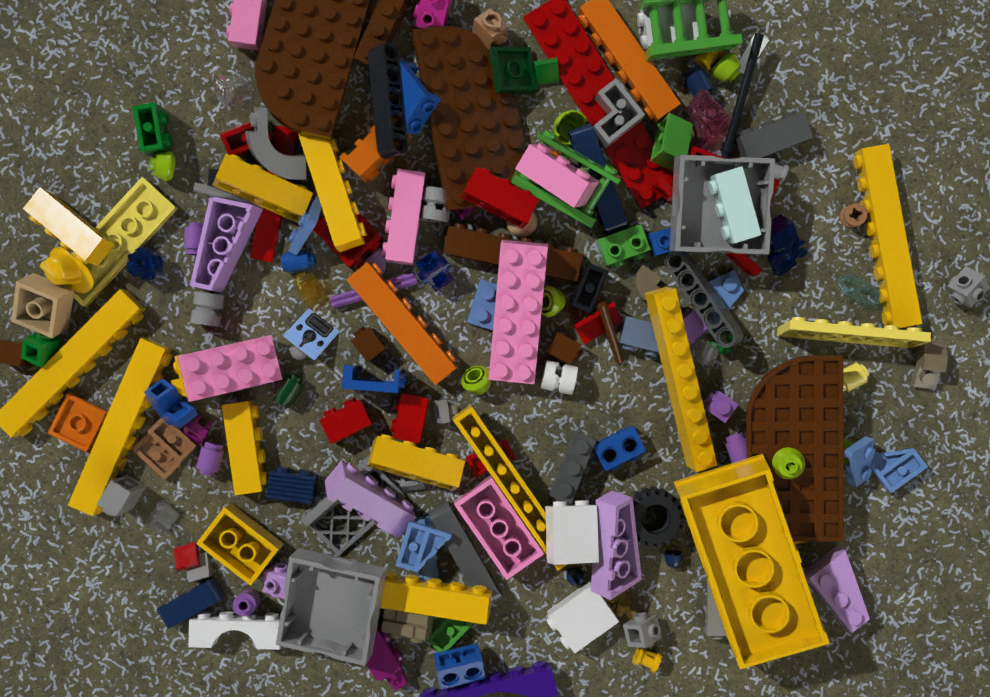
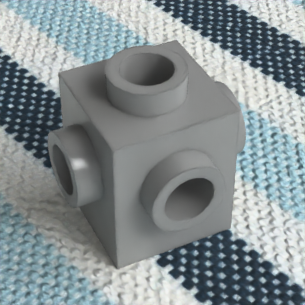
[947,266,989,308]
[623,612,662,648]

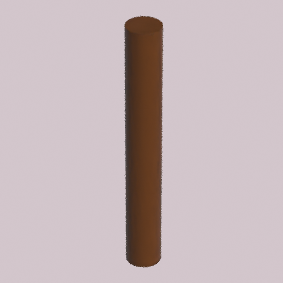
[597,302,624,364]

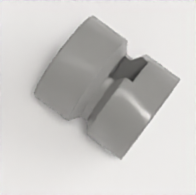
[420,187,450,224]
[190,291,225,327]

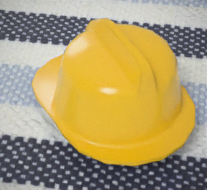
[40,247,94,293]

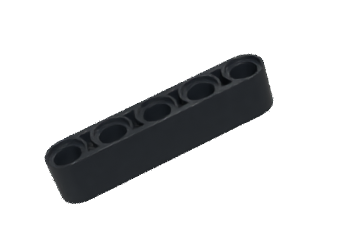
[368,41,408,159]

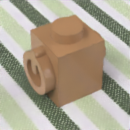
[472,8,509,49]

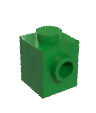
[21,332,61,367]

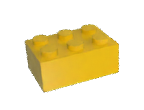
[196,503,284,586]

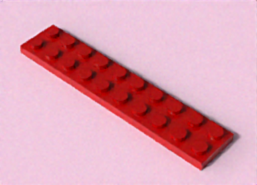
[523,0,673,210]

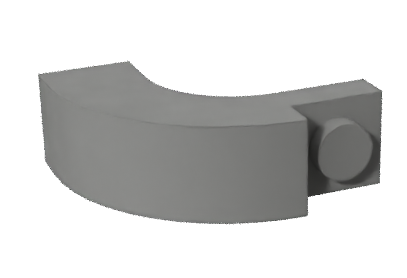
[245,107,306,180]

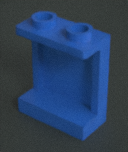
[400,59,441,134]
[342,365,407,393]

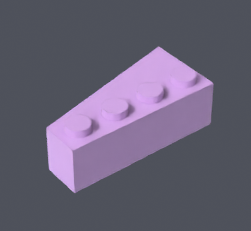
[190,196,263,293]
[325,460,416,538]
[591,491,642,600]

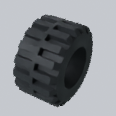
[633,487,685,548]

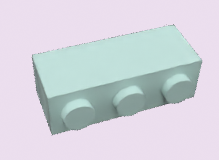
[708,166,761,244]

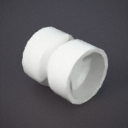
[540,360,578,395]

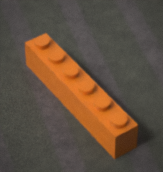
[578,0,681,124]
[346,262,457,385]

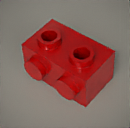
[219,121,273,157]

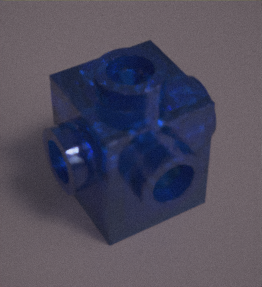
[127,247,163,281]
[416,251,454,292]

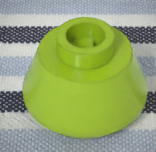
[711,52,741,83]
[149,151,176,182]
[542,286,565,317]
[461,366,491,395]
[772,447,805,479]

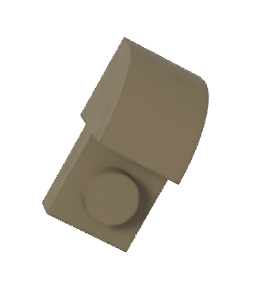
[633,265,661,301]
[911,340,948,389]

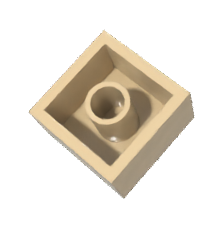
[11,273,75,338]

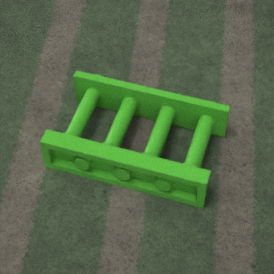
[639,0,743,61]
[511,130,620,228]

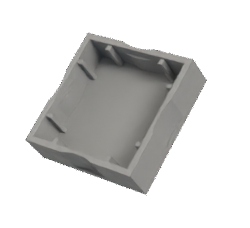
[669,155,775,254]
[276,548,387,666]

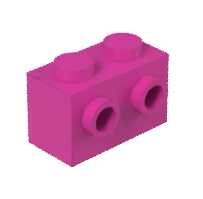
[414,0,452,28]

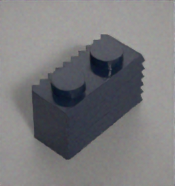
[266,466,318,505]

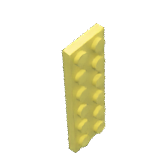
[65,177,178,307]
[777,317,931,349]

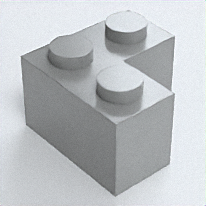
[593,78,645,149]

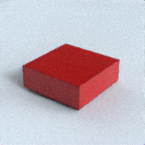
[174,542,200,571]

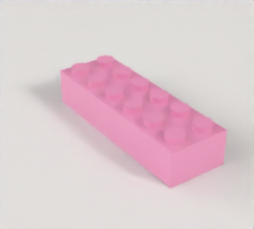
[489,240,548,384]

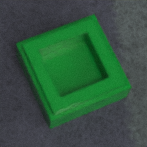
[534,58,559,85]

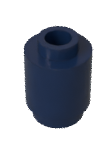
[684,65,715,101]

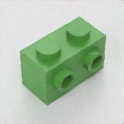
[650,113,693,172]
[596,224,651,269]

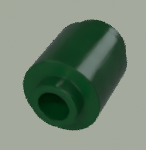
[273,373,305,408]

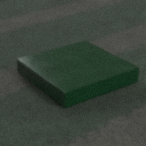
[488,46,538,94]

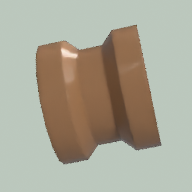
[839,203,867,228]

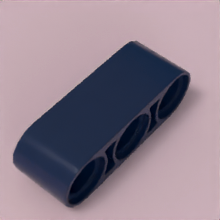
[156,576,225,629]

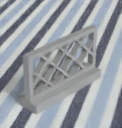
[301,455,406,556]

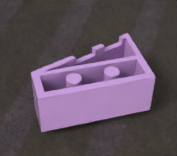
[804,546,870,633]

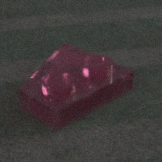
[687,89,731,151]

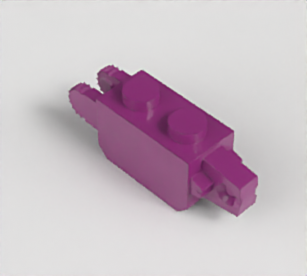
[366,625,408,691]

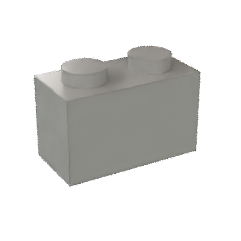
[96,475,146,516]

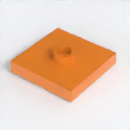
[48,392,108,453]

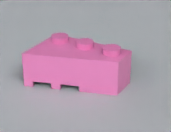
[515,143,600,208]

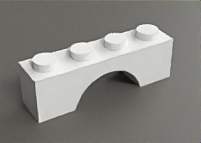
[188,611,282,650]

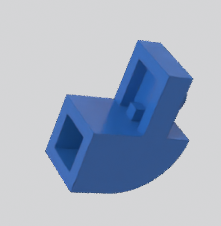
[144,378,198,429]

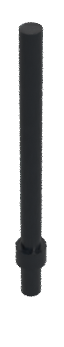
[720,33,764,159]

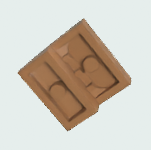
[132,418,197,480]

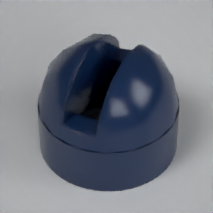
[665,550,683,568]
[566,567,584,586]

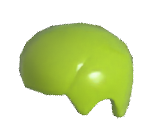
[553,110,588,146]

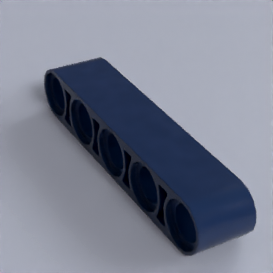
[568,123,628,236]

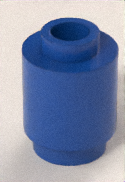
[281,248,316,274]

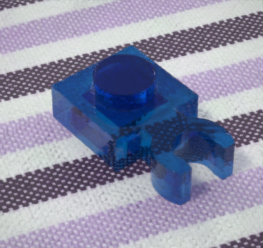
[767,238,808,277]

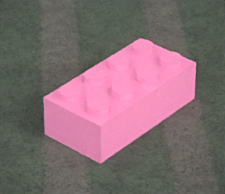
[177,335,282,403]
[454,476,544,580]

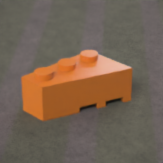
[339,125,411,183]

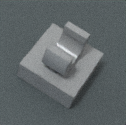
[432,399,459,423]

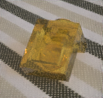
[292,271,327,307]
[603,590,632,617]

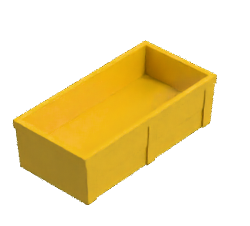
[674,453,830,669]

